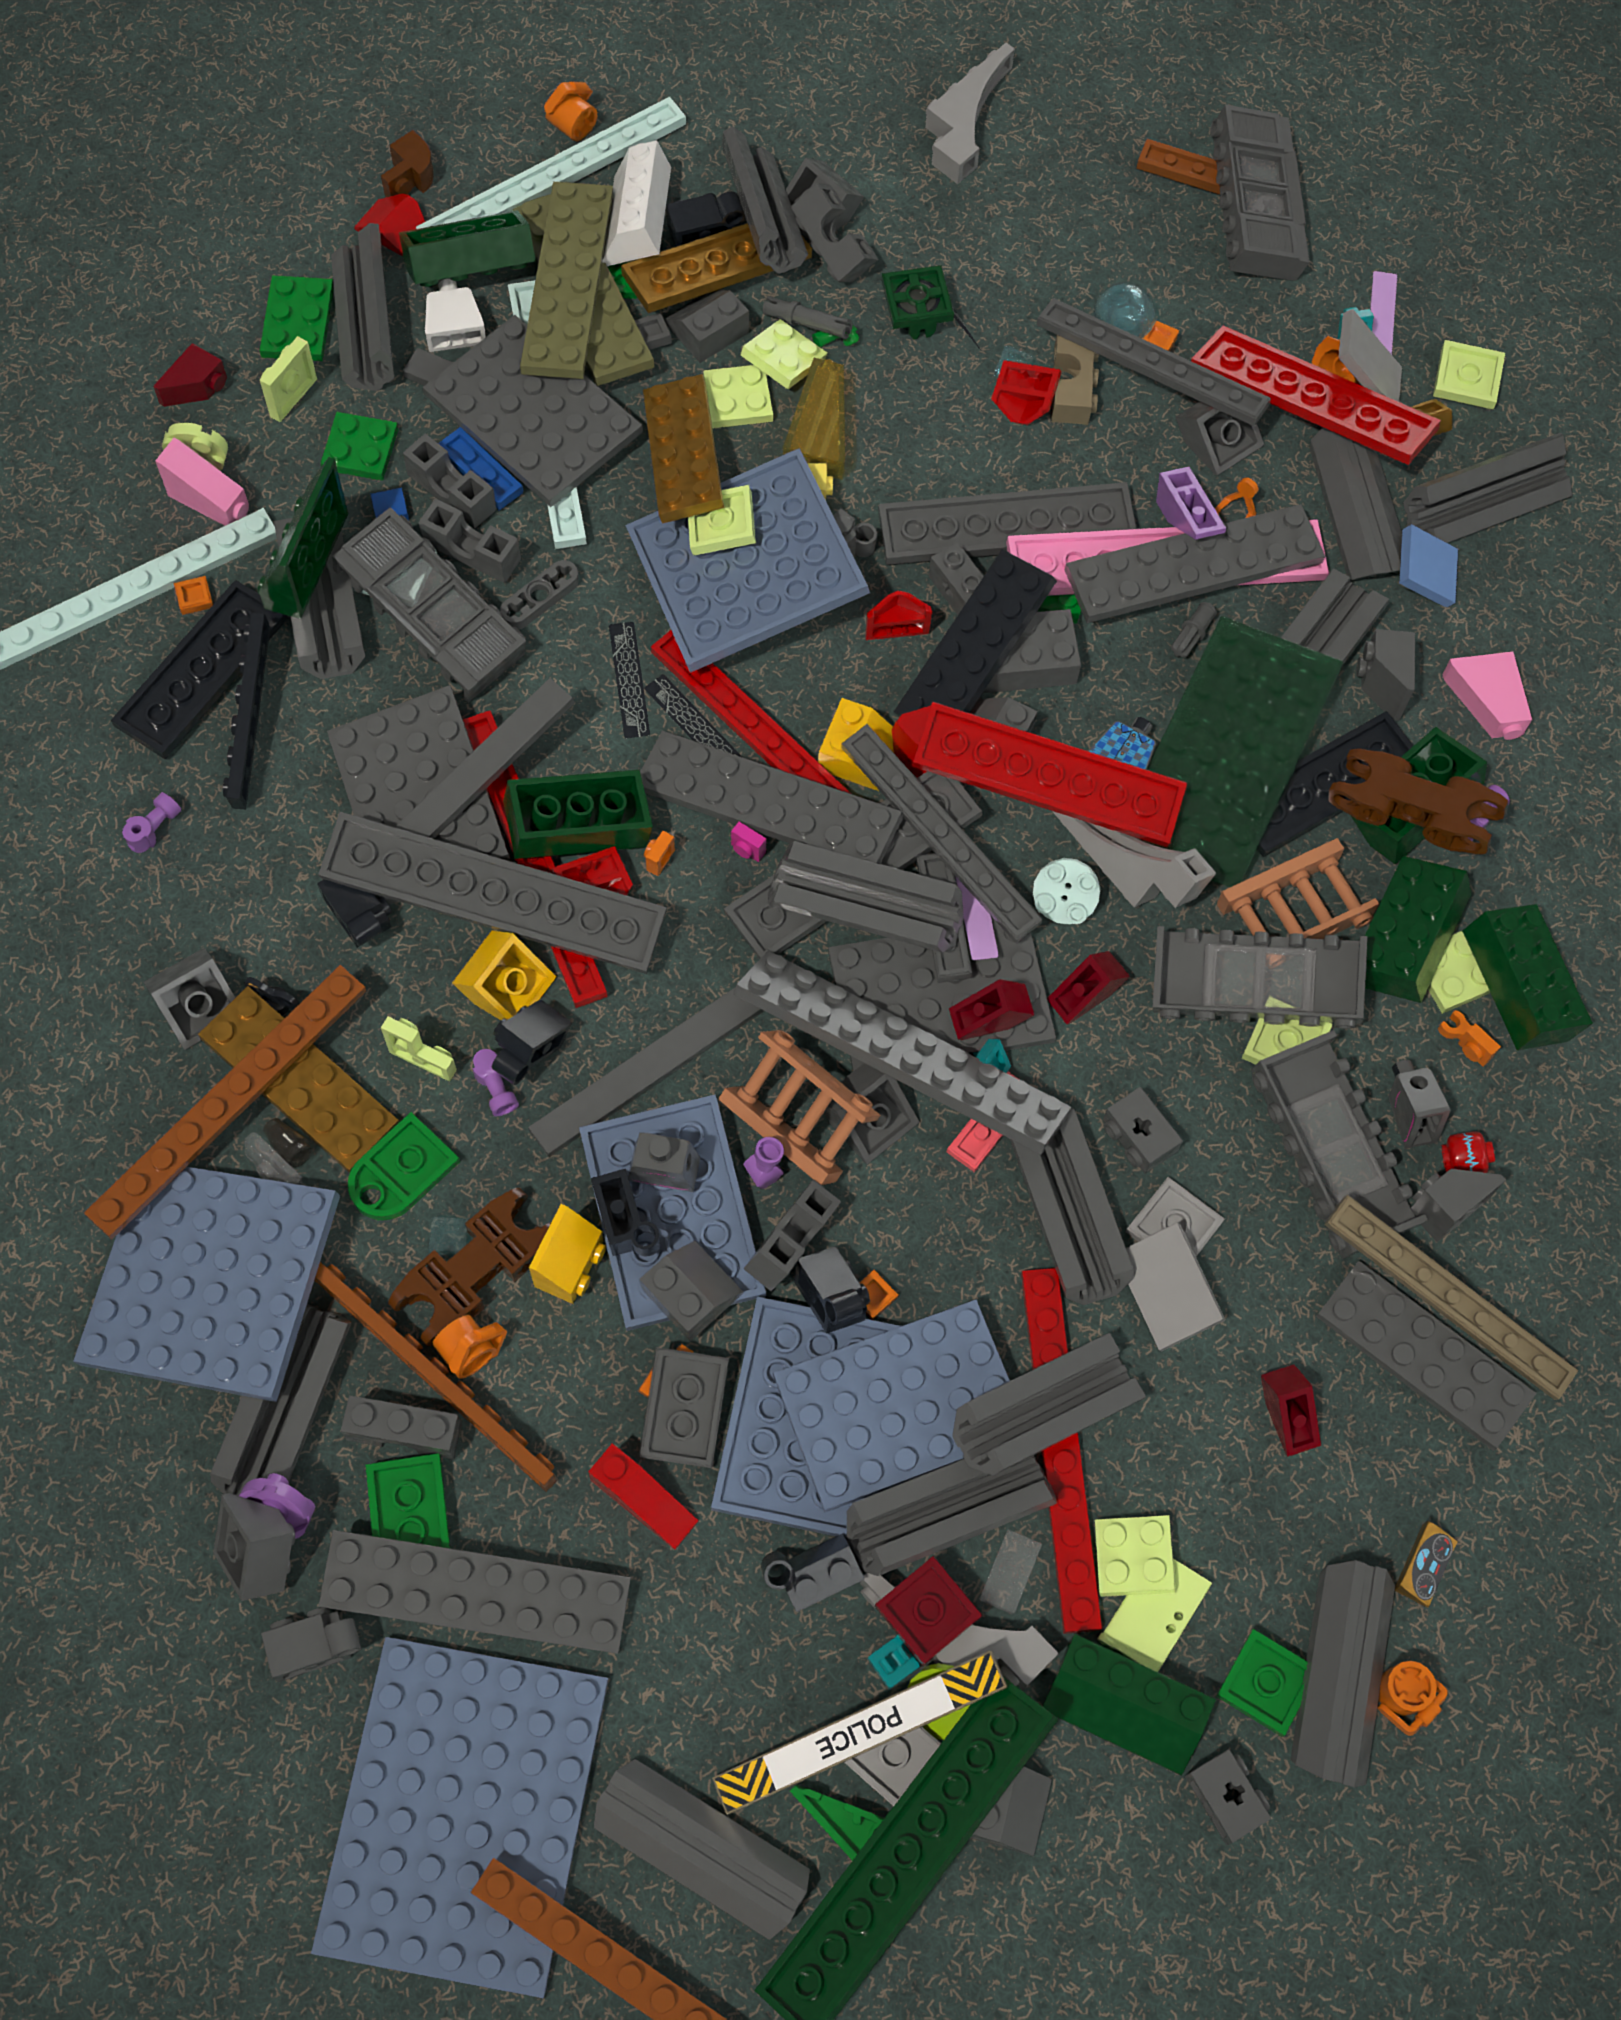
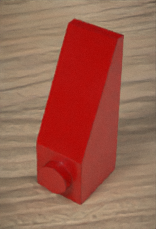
[588,1443,699,1550]

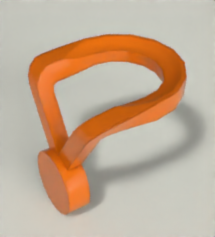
[1215,478,1258,518]

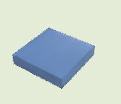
[1399,524,1458,607]

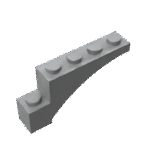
[925,43,1015,184]
[1053,811,1216,908]
[860,1573,1059,1690]

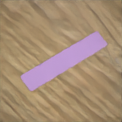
[1371,271,1397,355]
[955,876,999,960]

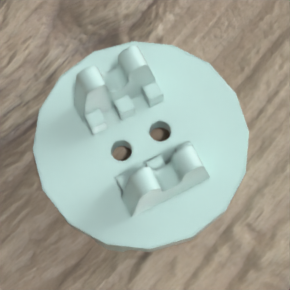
[1033,858,1101,924]

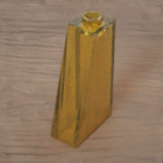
[783,357,845,480]

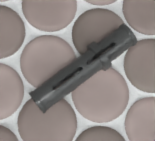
[763,296,853,339]

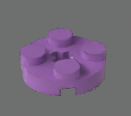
[239,1473,315,1539]

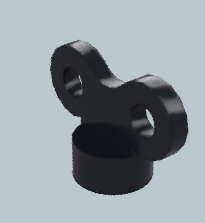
[244,977,300,1015]

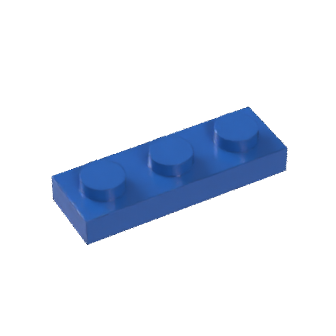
[438,427,523,511]

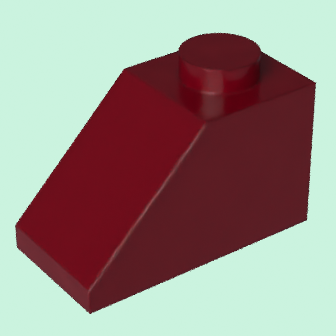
[153,343,227,407]
[1047,951,1130,1025]
[949,979,1035,1040]
[1261,1364,1321,1457]

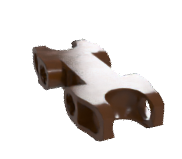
[1328,749,1508,854]

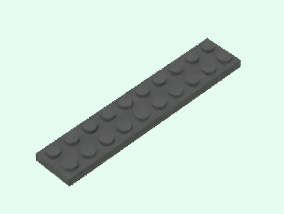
[318,812,667,974]
[733,951,1071,1155]

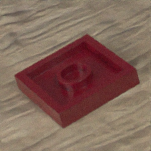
[875,1556,982,1666]

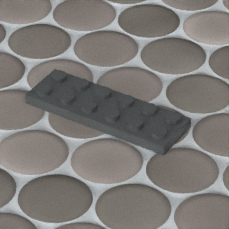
[1316,1261,1537,1451]

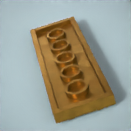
[621,223,812,313]
[643,374,724,524]
[198,986,399,1173]

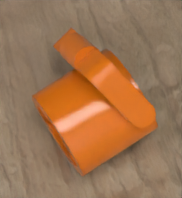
[544,82,598,142]
[433,1315,507,1379]
[1377,1661,1447,1736]

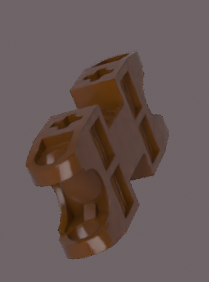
[388,1188,551,1347]

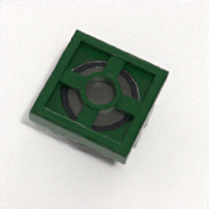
[881,265,954,340]

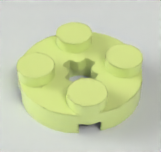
[162,423,228,470]

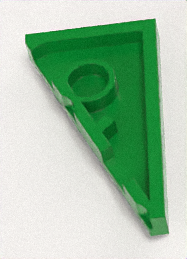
[790,1785,884,1861]

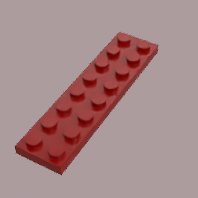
[1191,325,1441,465]
[912,702,1187,847]

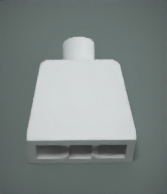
[425,279,486,352]

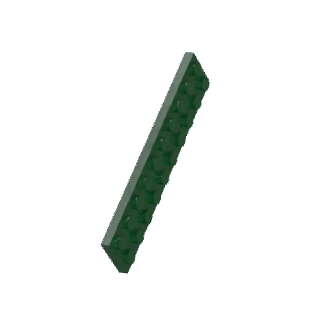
[754,1676,1058,2020]

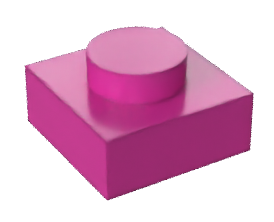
[731,821,766,862]

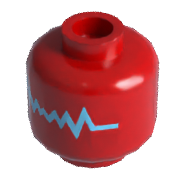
[1441,1131,1495,1173]

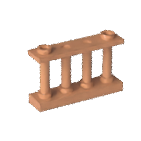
[1217,838,1379,969]
[718,1030,881,1185]

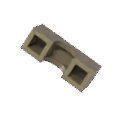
[1051,334,1099,425]

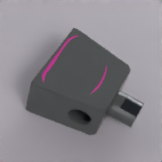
[1388,1060,1451,1149]
[628,1132,700,1192]

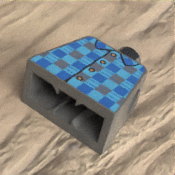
[1088,717,1157,770]

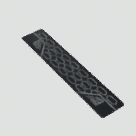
[609,622,650,738]
[644,674,742,757]

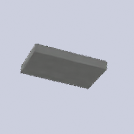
[639,1347,729,1468]

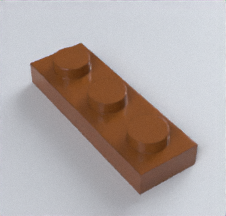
[1136,139,1220,194]

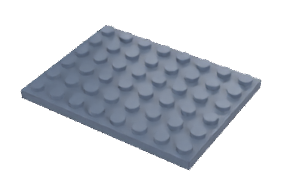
[311,1637,609,1998]

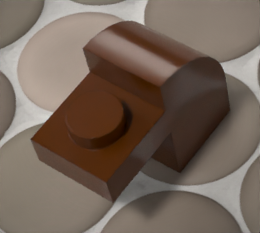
[381,130,434,197]

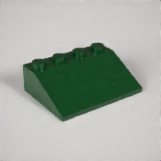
[258,457,349,619]

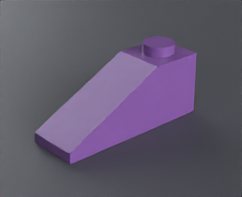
[1156,467,1226,540]

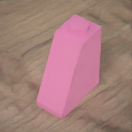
[155,438,249,526]
[1443,652,1532,740]

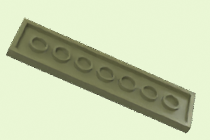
[520,181,614,379]
[513,194,654,386]

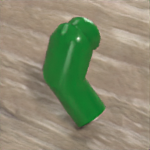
[812,325,860,348]

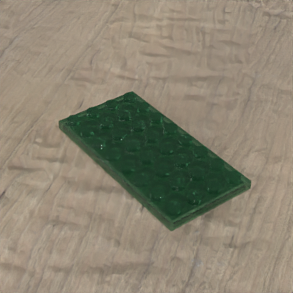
[1137,616,1343,887]

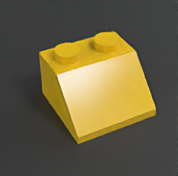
[818,698,894,791]
[452,930,556,1020]
[529,1204,606,1304]

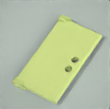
[1097,1559,1212,1672]

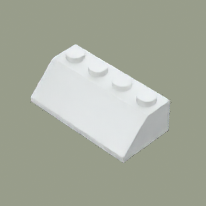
[603,140,671,266]

